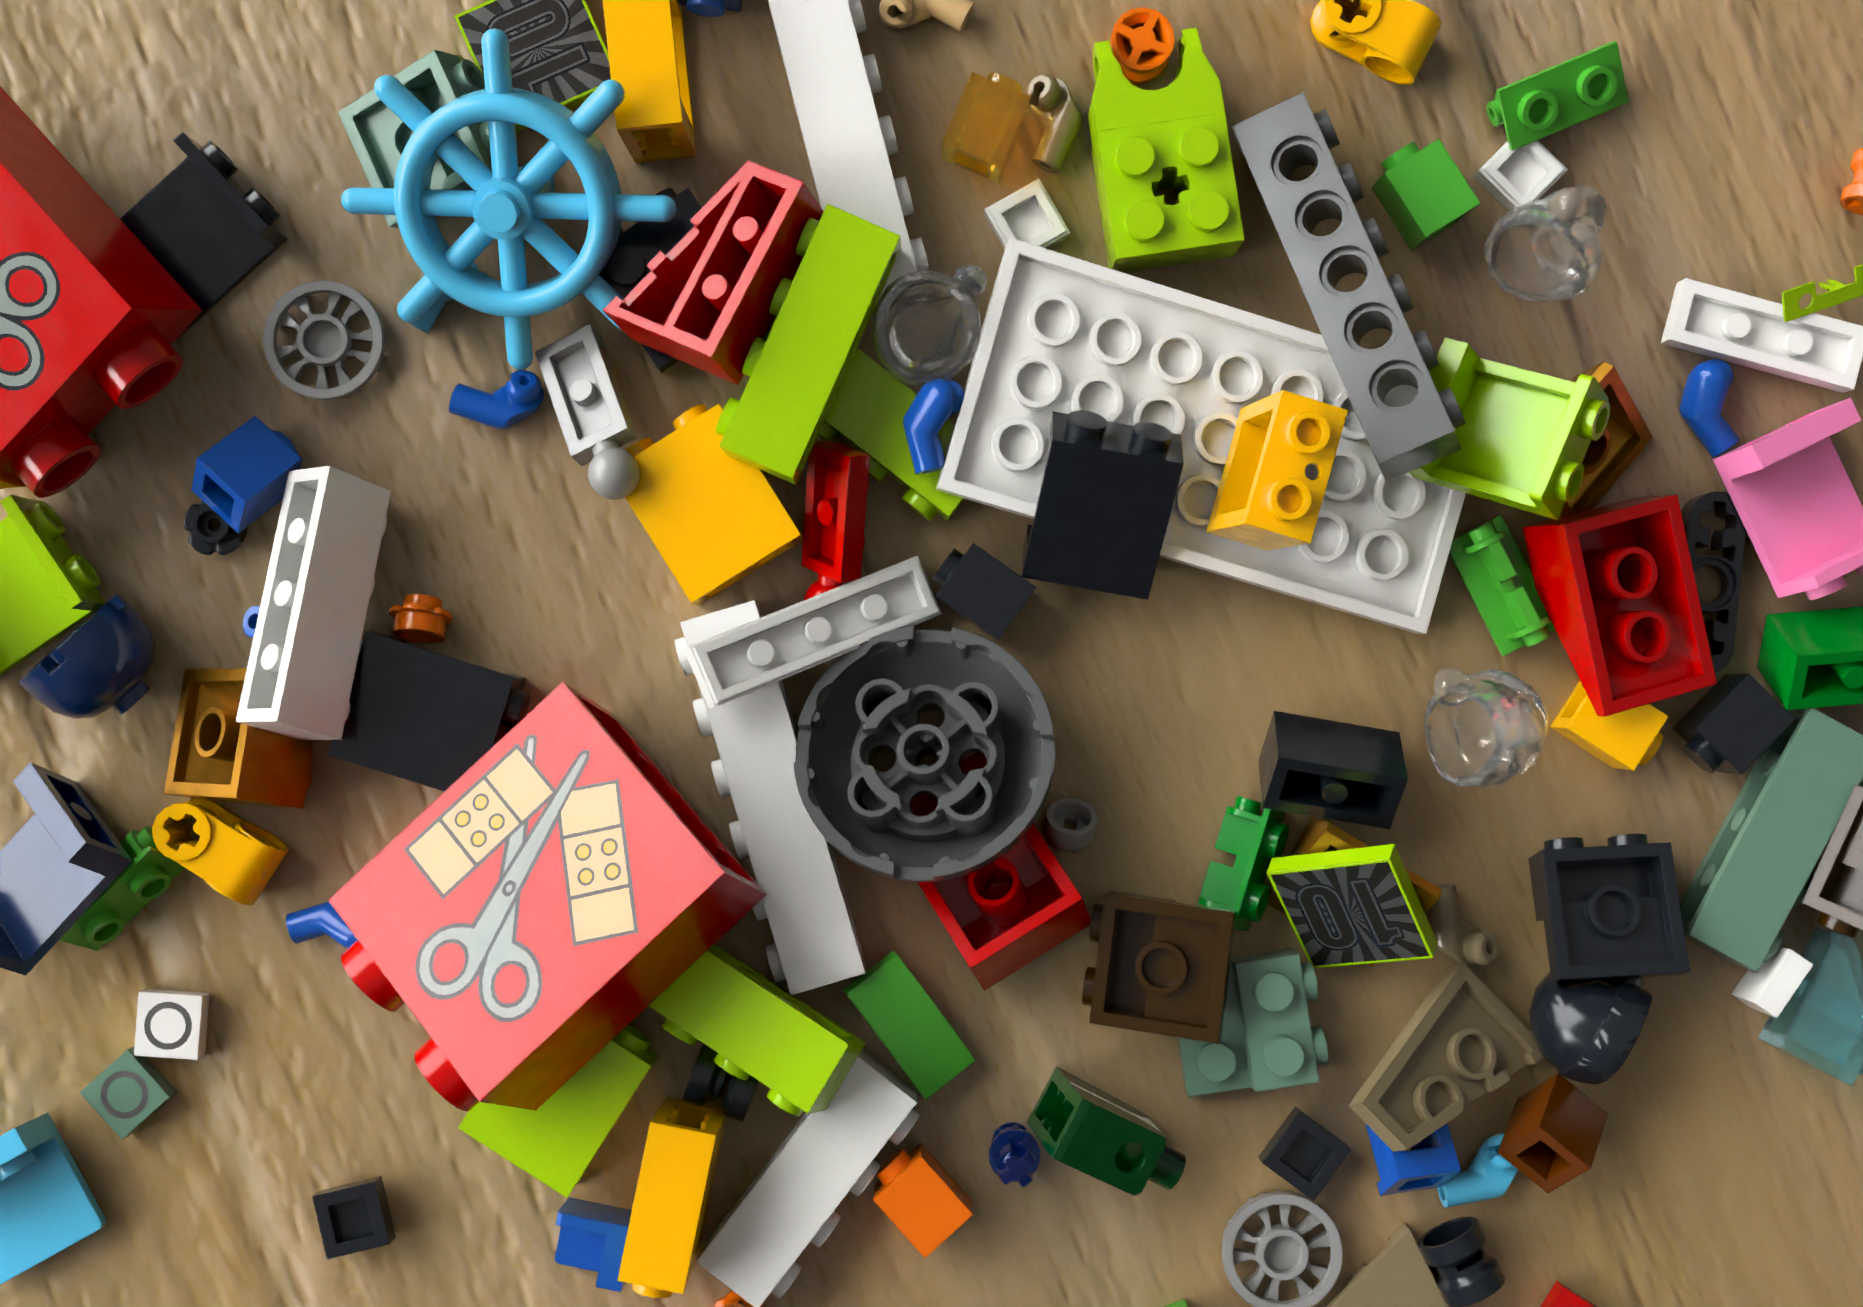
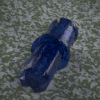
[989,1122,1040,1188]

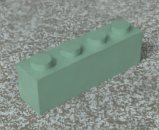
[1680,708,1863,972]

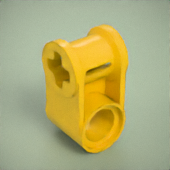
[1310,0,1442,85]
[152,798,289,905]

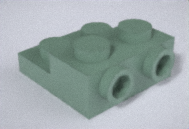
[338,50,492,228]
[1177,948,1328,1097]

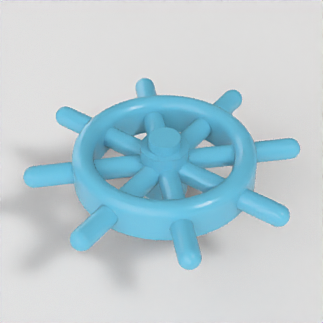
[341,28,677,370]

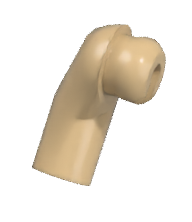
[878,0,975,32]

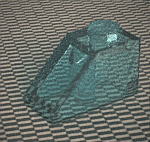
[1758,927,1863,1086]

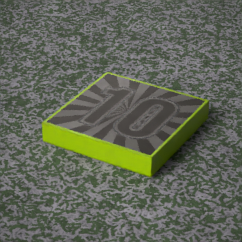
[454,0,611,133]
[1267,844,1438,968]

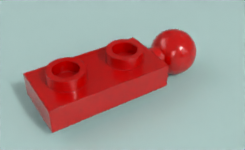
[801,440,870,601]

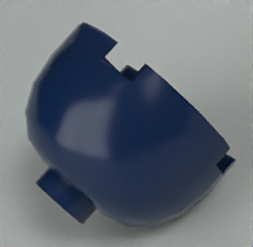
[18,593,155,719]

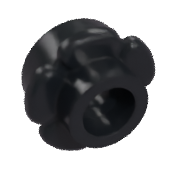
[184,500,248,555]

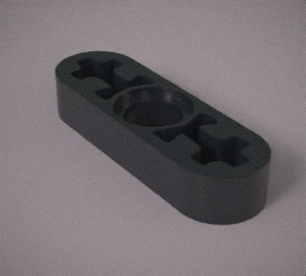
[1681,491,1746,673]

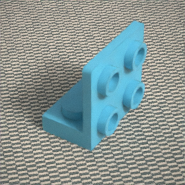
[0,1112,107,1285]

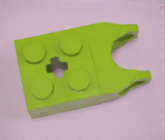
[1088,27,1245,273]

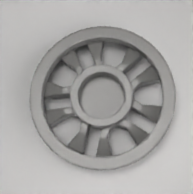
[263,280,386,401]
[1221,1190,1343,1307]

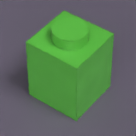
[1371,139,1480,251]

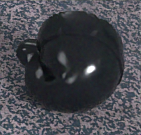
[1529,972,1652,1085]

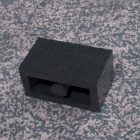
[1259,711,1408,829]

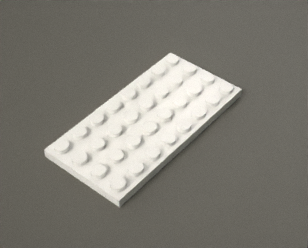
[935,237,1466,634]

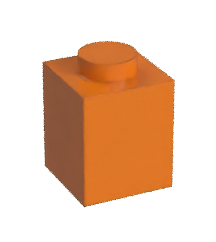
[873,1143,973,1258]

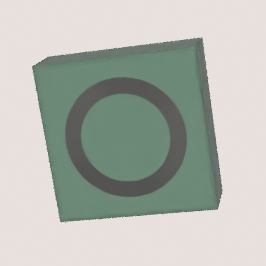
[80,1047,177,1140]

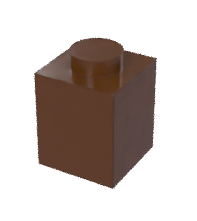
[1498,1073,1608,1193]

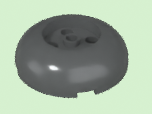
[794,626,1055,882]

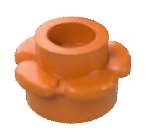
[388,594,453,643]

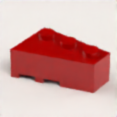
[602,160,824,385]

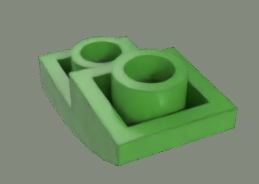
[843,951,976,1100]

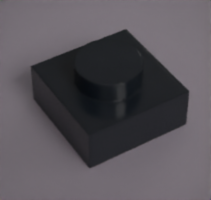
[1258,1106,1351,1201]
[312,1176,396,1259]

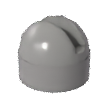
[1045,798,1097,854]

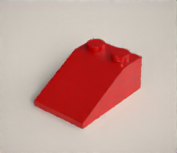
[1522,494,1717,717]
[911,752,1091,991]

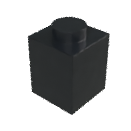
[933,543,1036,642]
[1673,673,1796,774]

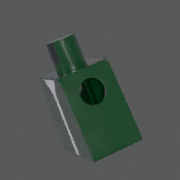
[1027,1066,1186,1196]

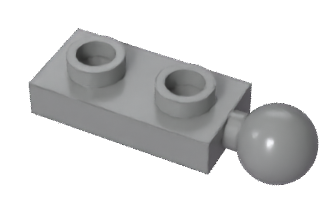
[535,324,640,500]

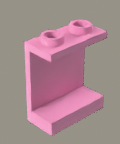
[1713,397,1863,600]

